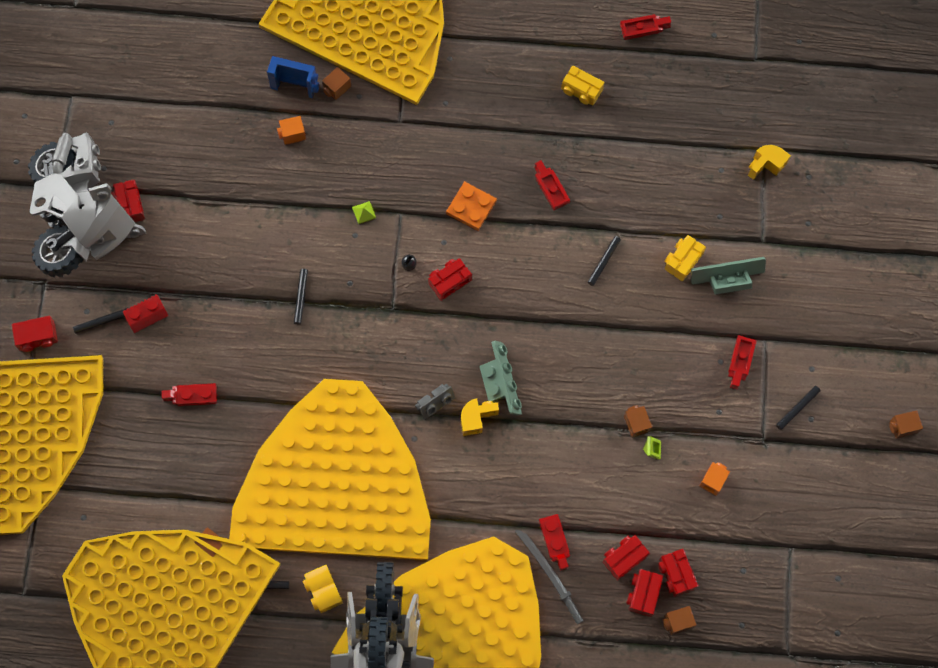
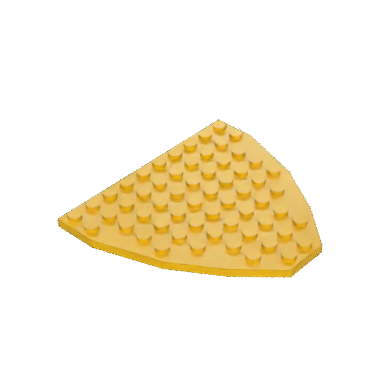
[258,0,444,105]
[0,355,103,535]
[229,379,431,560]
[62,530,281,668]
[332,536,541,668]

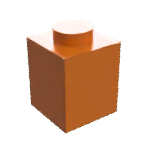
[277,116,306,145]
[699,462,730,496]

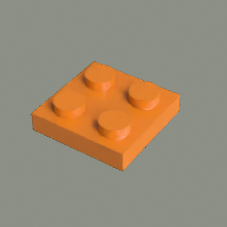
[446,181,497,231]

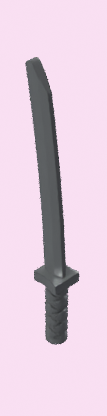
[515,530,584,625]

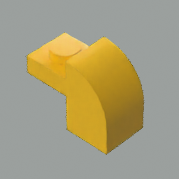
[748,145,791,180]
[461,398,499,436]

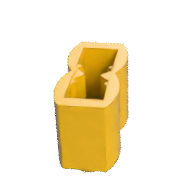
[303,565,343,613]

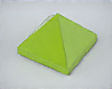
[352,201,376,224]
[643,436,661,460]

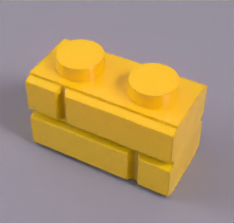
[561,66,605,105]
[664,235,706,281]

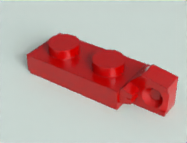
[620,14,671,40]
[534,160,570,211]
[728,335,757,390]
[162,383,217,406]
[539,514,570,571]

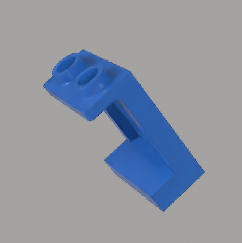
[267,56,320,98]

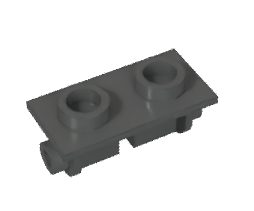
[415,383,456,420]

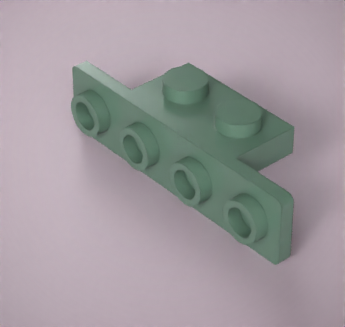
[691,257,766,294]
[480,340,522,416]

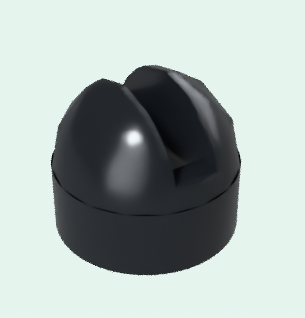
[402,254,417,271]

